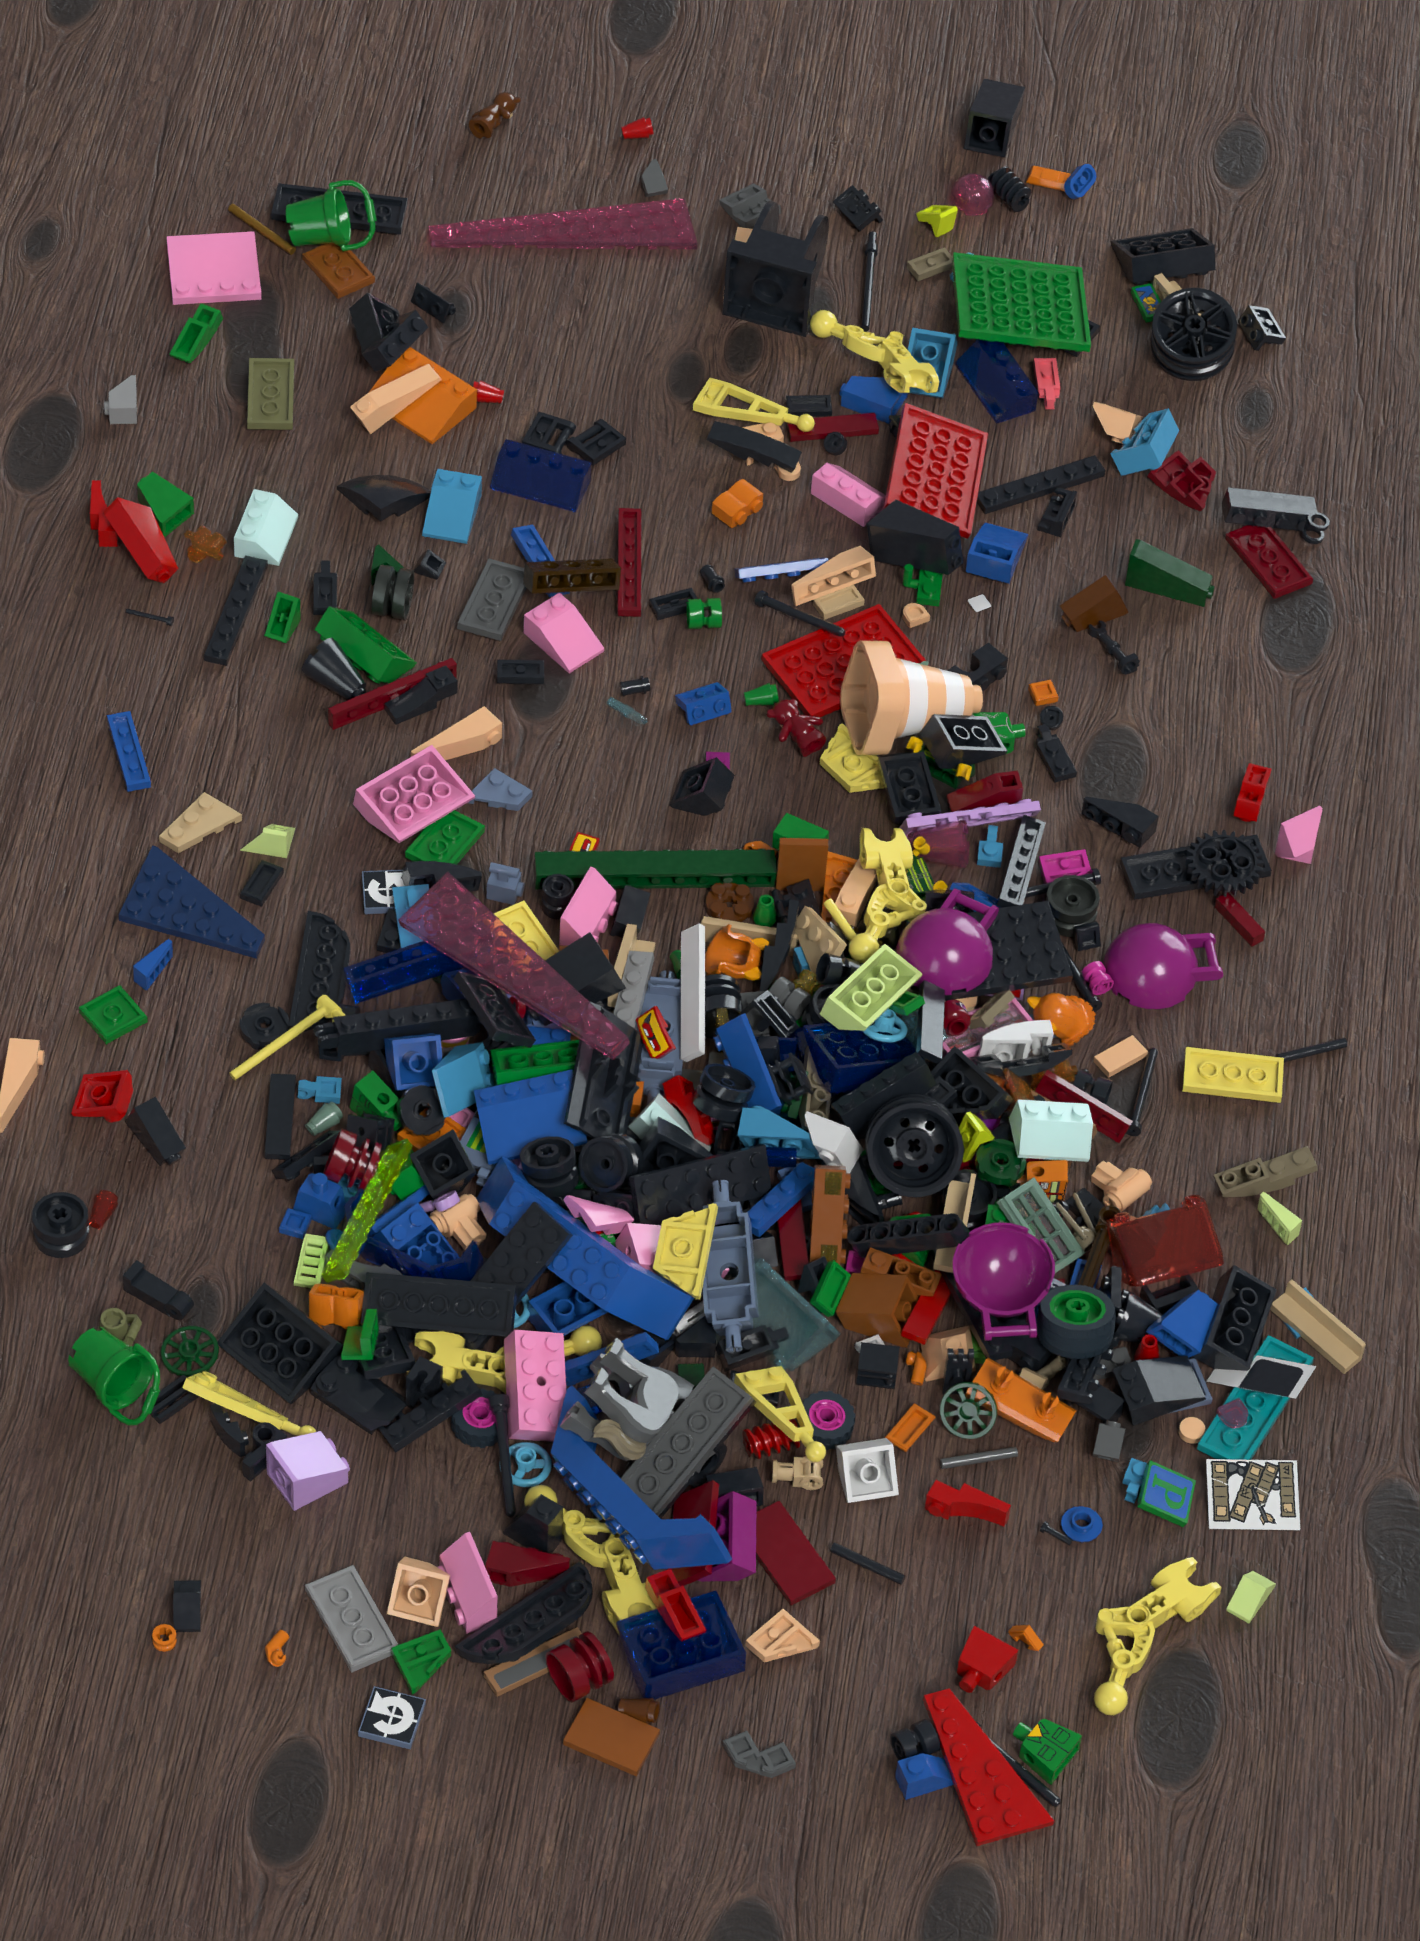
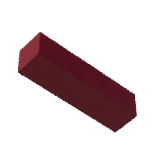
[1215,892,1265,947]

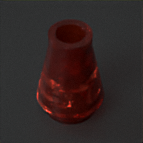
[89,1190,118,1230]

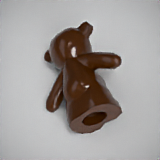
[469,92,521,139]

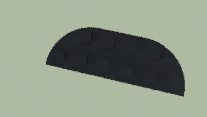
[289,911,351,1032]
[455,1561,593,1664]

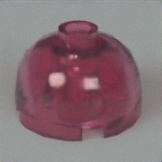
[951,173,994,216]

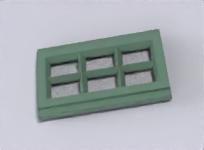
[997,1177,1085,1273]

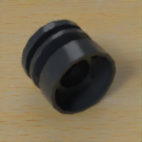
[705,974,744,1039]

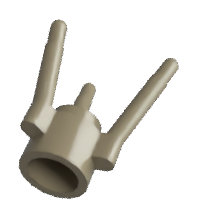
[1056,1193,1097,1252]

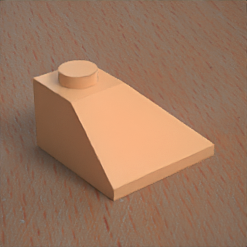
[1093,402,1143,444]
[921,1326,976,1382]
[387,1557,450,1627]

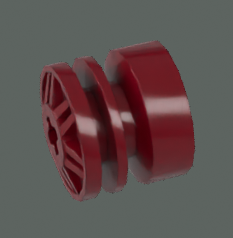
[323,1128,382,1193]
[545,1631,614,1703]

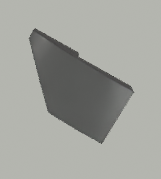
[641,159,668,197]

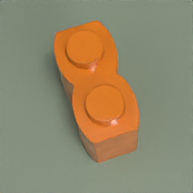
[712,479,763,528]
[309,1284,364,1329]

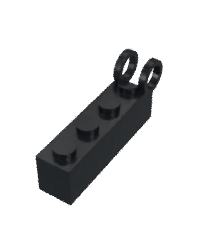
[1221,487,1330,544]

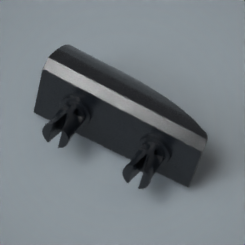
[816,1155,903,1225]

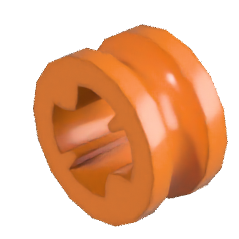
[152,1624,177,1652]

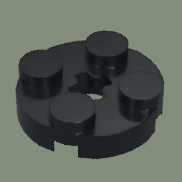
[240,1003,289,1050]
[396,1085,446,1136]

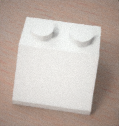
[804,1111,863,1174]
[836,1438,899,1503]

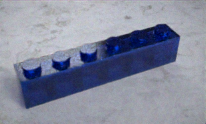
[343,921,494,1004]

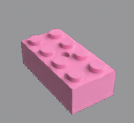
[504,1330,566,1442]

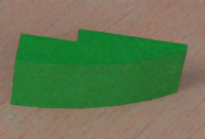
[169,303,223,363]

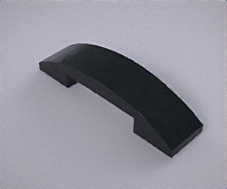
[970,1043,1073,1077]

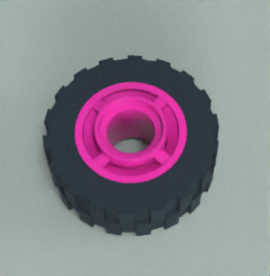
[451,1388,508,1448]
[796,1391,856,1450]

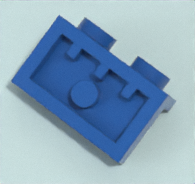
[675,682,732,725]

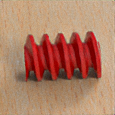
[742,1419,800,1460]

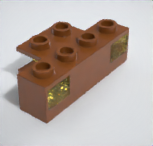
[809,1165,851,1265]

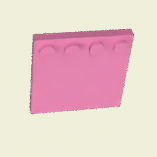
[167,232,261,305]

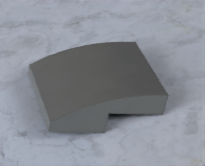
[719,183,781,229]

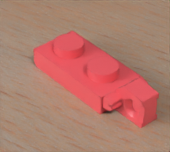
[1033,358,1060,410]

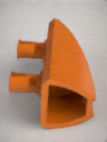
[965,1358,1077,1442]

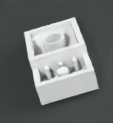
[978,1020,1054,1076]

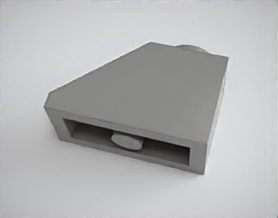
[104,375,137,424]

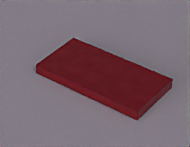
[1225,525,1313,599]
[669,1480,719,1586]
[756,1501,836,1606]

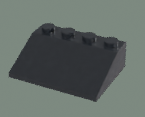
[1111,228,1216,285]
[218,1282,344,1404]

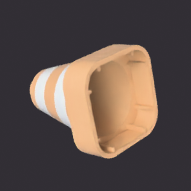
[840,641,983,755]

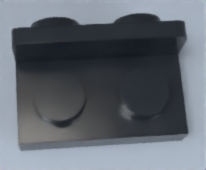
[833,185,883,231]
[1238,305,1286,351]

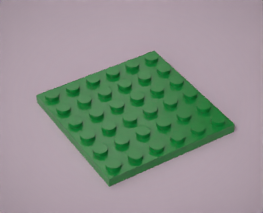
[952,252,1091,352]

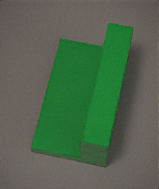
[341,1309,379,1360]

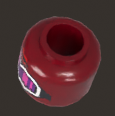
[943,999,971,1036]

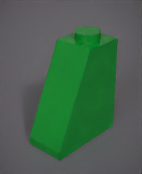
[137,471,194,538]

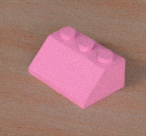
[811,463,886,527]
[559,867,618,946]
[438,1532,498,1634]

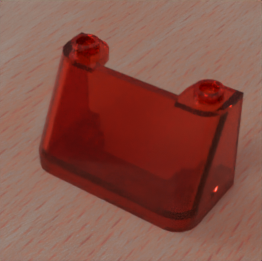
[1106,1195,1224,1287]

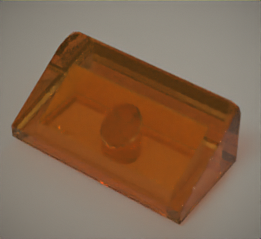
[1003,1068,1035,1104]

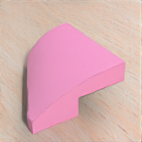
[563,1195,634,1235]

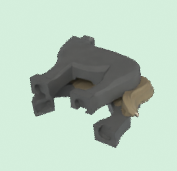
[560,1337,694,1461]

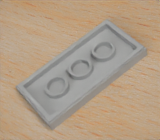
[305,1565,398,1673]

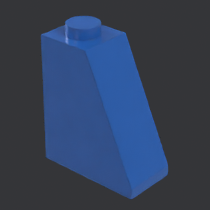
[839,376,908,424]
[1146,1290,1218,1358]

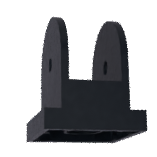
[722,201,829,337]

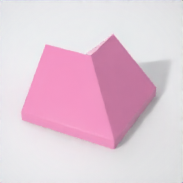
[1275,806,1323,864]

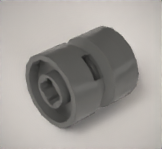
[769,977,812,1021]

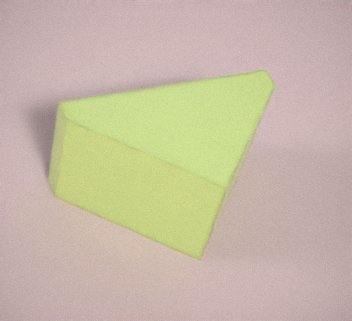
[1226,1571,1276,1623]

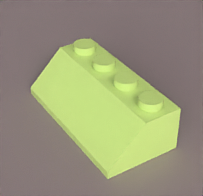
[820,944,923,1031]

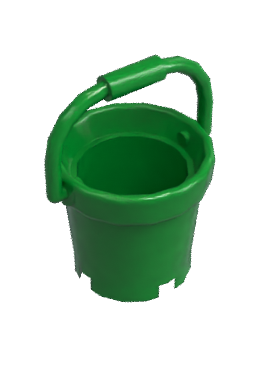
[286,180,377,251]
[68,1327,160,1426]

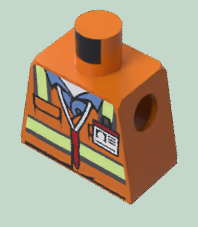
[1009,1160,1068,1203]

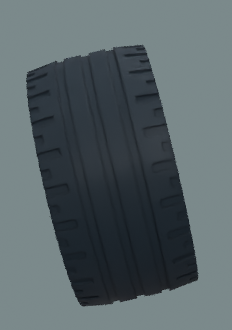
[1037,1285,1116,1359]

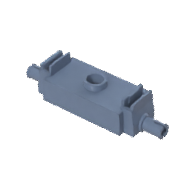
[637,971,683,1106]
[703,1180,759,1352]

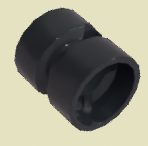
[542,874,574,920]
[816,953,861,985]
[1073,1070,1113,1105]
[890,1719,940,1760]

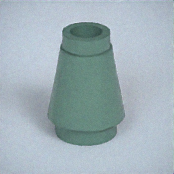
[305,1101,343,1136]

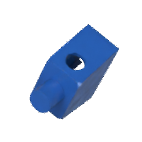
[293,1173,348,1229]

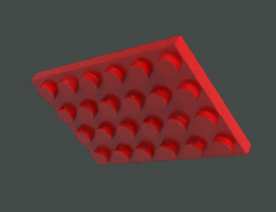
[884,403,988,539]
[761,604,929,717]

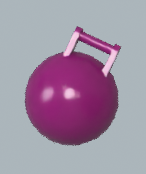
[896,888,999,995]
[1103,923,1224,1009]
[953,1222,1055,1341]

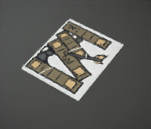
[1206,1459,1300,1530]

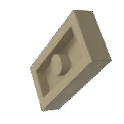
[907,247,952,281]
[969,989,1015,1030]

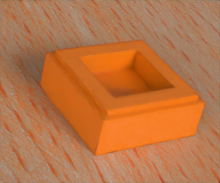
[1028,680,1058,706]

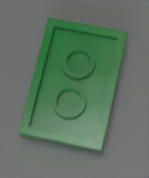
[405,810,485,864]

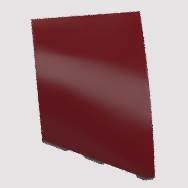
[1147,450,1216,511]

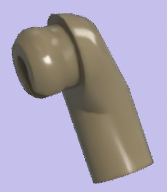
[1036,1355,1068,1388]

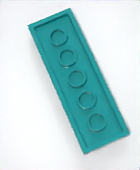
[1197,1335,1314,1460]

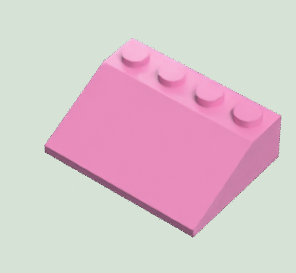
[353,745,475,843]

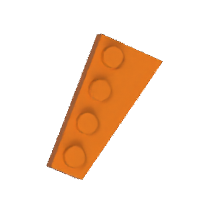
[821,851,858,922]

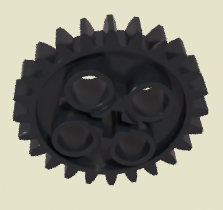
[1185,830,1264,897]

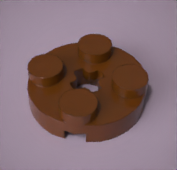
[705,883,754,922]

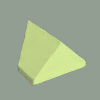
[241,824,295,858]

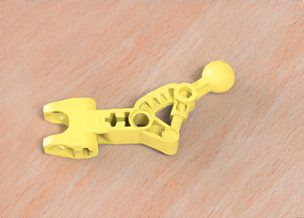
[810,310,939,393]
[849,828,927,963]
[407,1325,602,1394]
[524,1485,665,1638]
[1094,1557,1221,1716]

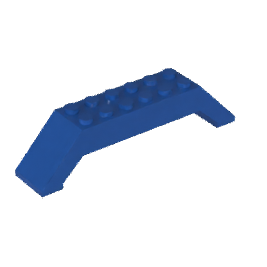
[476,1156,694,1340]
[551,1385,733,1570]

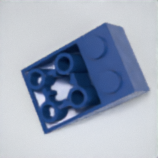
[966,523,1028,584]
[371,1203,464,1279]

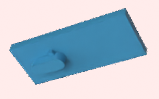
[392,884,439,959]

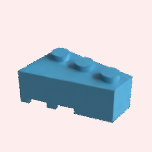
[1110,408,1179,476]

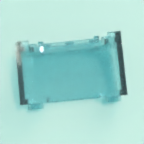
[753,1258,841,1372]

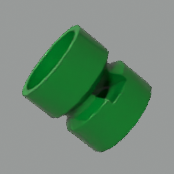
[687,598,722,629]

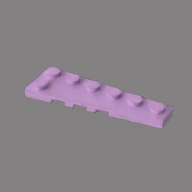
[899,799,1041,838]

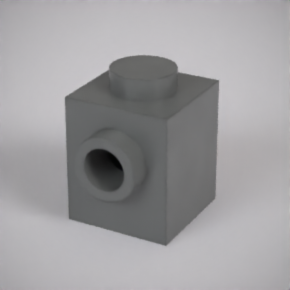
[1093,1421,1125,1462]

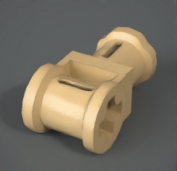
[772,1456,823,1490]

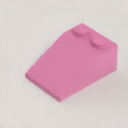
[524,593,604,673]

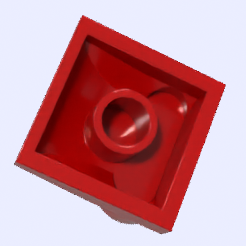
[71,1070,133,1122]

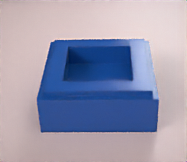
[279,1208,312,1239]

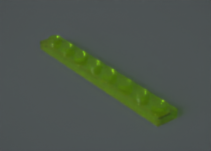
[321,1139,413,1283]

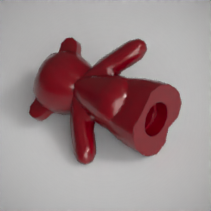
[766,699,826,757]

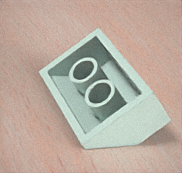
[234,489,298,566]
[628,1093,713,1151]
[1009,1100,1093,1162]

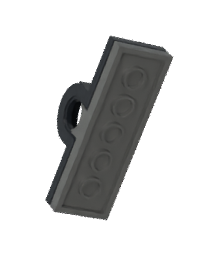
[621,1366,756,1519]

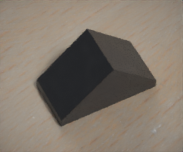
[675,1316,716,1358]

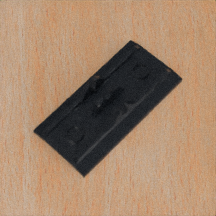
[564,1002,643,1139]

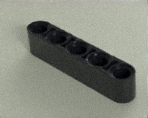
[847,1213,970,1258]

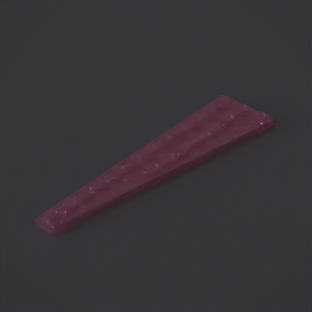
[428,198,698,249]
[398,872,630,1060]

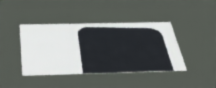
[1206,1355,1316,1399]

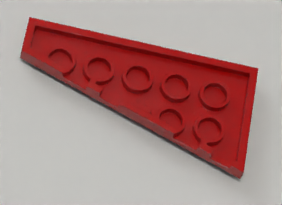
[923,1688,1054,1846]

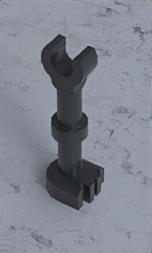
[1088,620,1140,675]

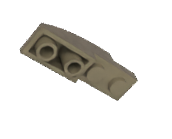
[798,1044,832,1130]
[1214,1146,1318,1197]

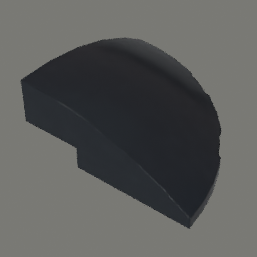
[337,475,431,522]

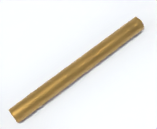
[228,204,296,255]

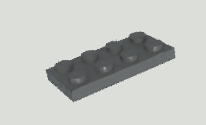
[457,559,526,641]

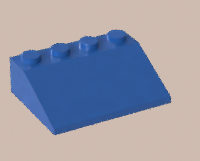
[474,1070,587,1165]

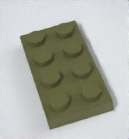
[247,358,294,430]

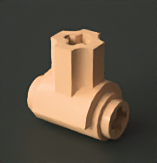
[1091,1161,1152,1212]
[430,1194,486,1251]

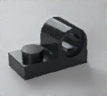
[242,1422,287,1482]

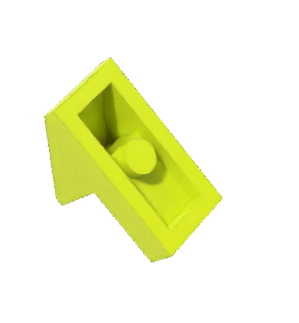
[916,205,958,237]
[959,1112,995,1162]

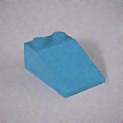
[908,328,958,399]
[422,469,482,544]
[432,1042,495,1117]
[738,1106,821,1159]

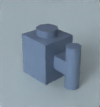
[487,862,525,905]

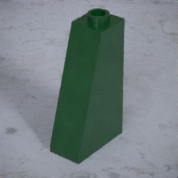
[1125,539,1215,607]

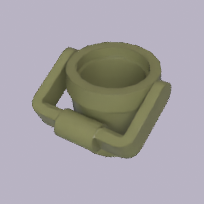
[97,1308,142,1346]

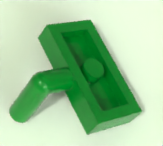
[902,564,943,607]

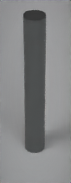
[940,1446,1018,1469]

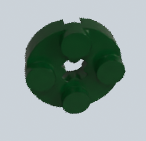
[975,1139,1026,1186]

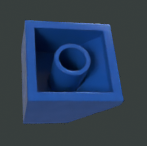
[384,1033,442,1090]

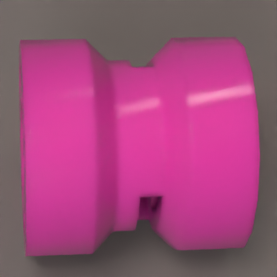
[1081,961,1114,995]

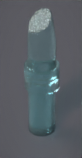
[607,697,648,724]

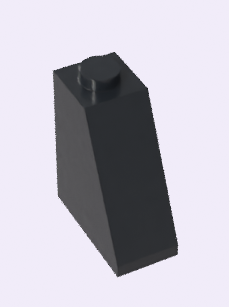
[125,1096,186,1166]
[503,1494,563,1554]

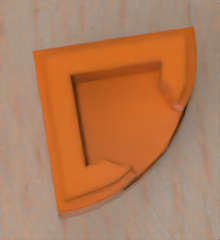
[1008,1625,1044,1651]

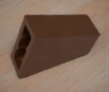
[1060,575,1129,632]

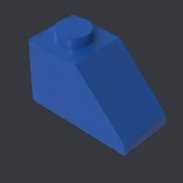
[895,1753,954,1800]

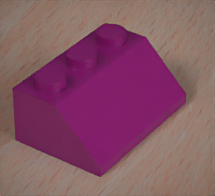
[698,1491,757,1582]

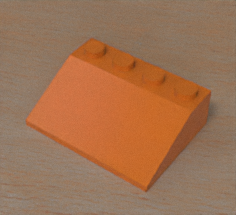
[369,347,477,444]

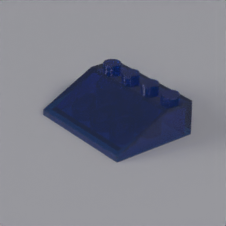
[803,1022,924,1093]
[616,1590,746,1700]

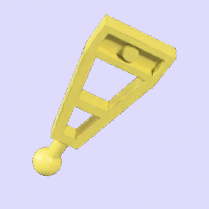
[693,378,815,432]
[734,1366,826,1462]
[182,1371,317,1436]

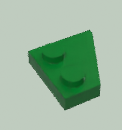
[391,1629,451,1694]

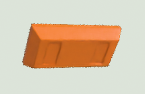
[1026,166,1071,191]
[885,1403,936,1452]

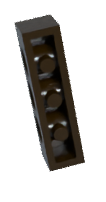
[523,558,621,594]

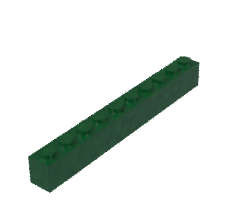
[533,849,777,890]

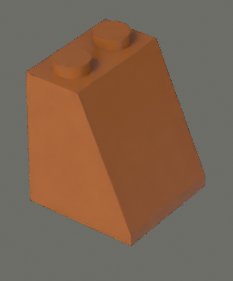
[836,1273,919,1348]

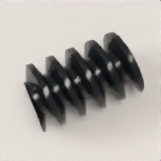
[987,166,1032,212]

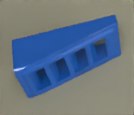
[133,939,173,990]

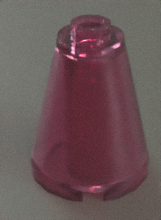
[907,820,970,868]

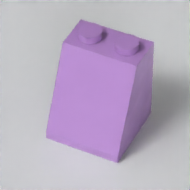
[266,1431,350,1511]

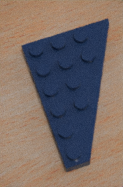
[119,845,265,959]

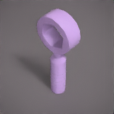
[420,1190,460,1212]

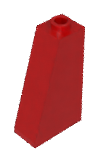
[103,497,178,583]

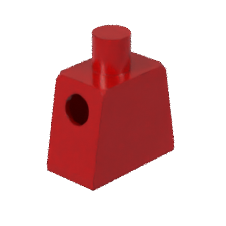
[957,1626,1018,1693]

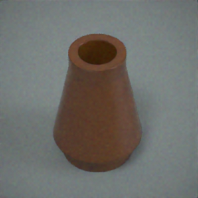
[618,1698,660,1724]

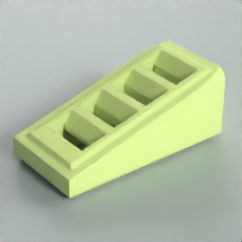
[1257,1192,1302,1245]
[294,1234,330,1288]

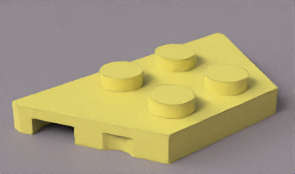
[820,723,885,793]
[653,1203,718,1300]

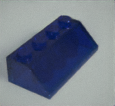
[955,339,1038,424]
[490,439,592,512]

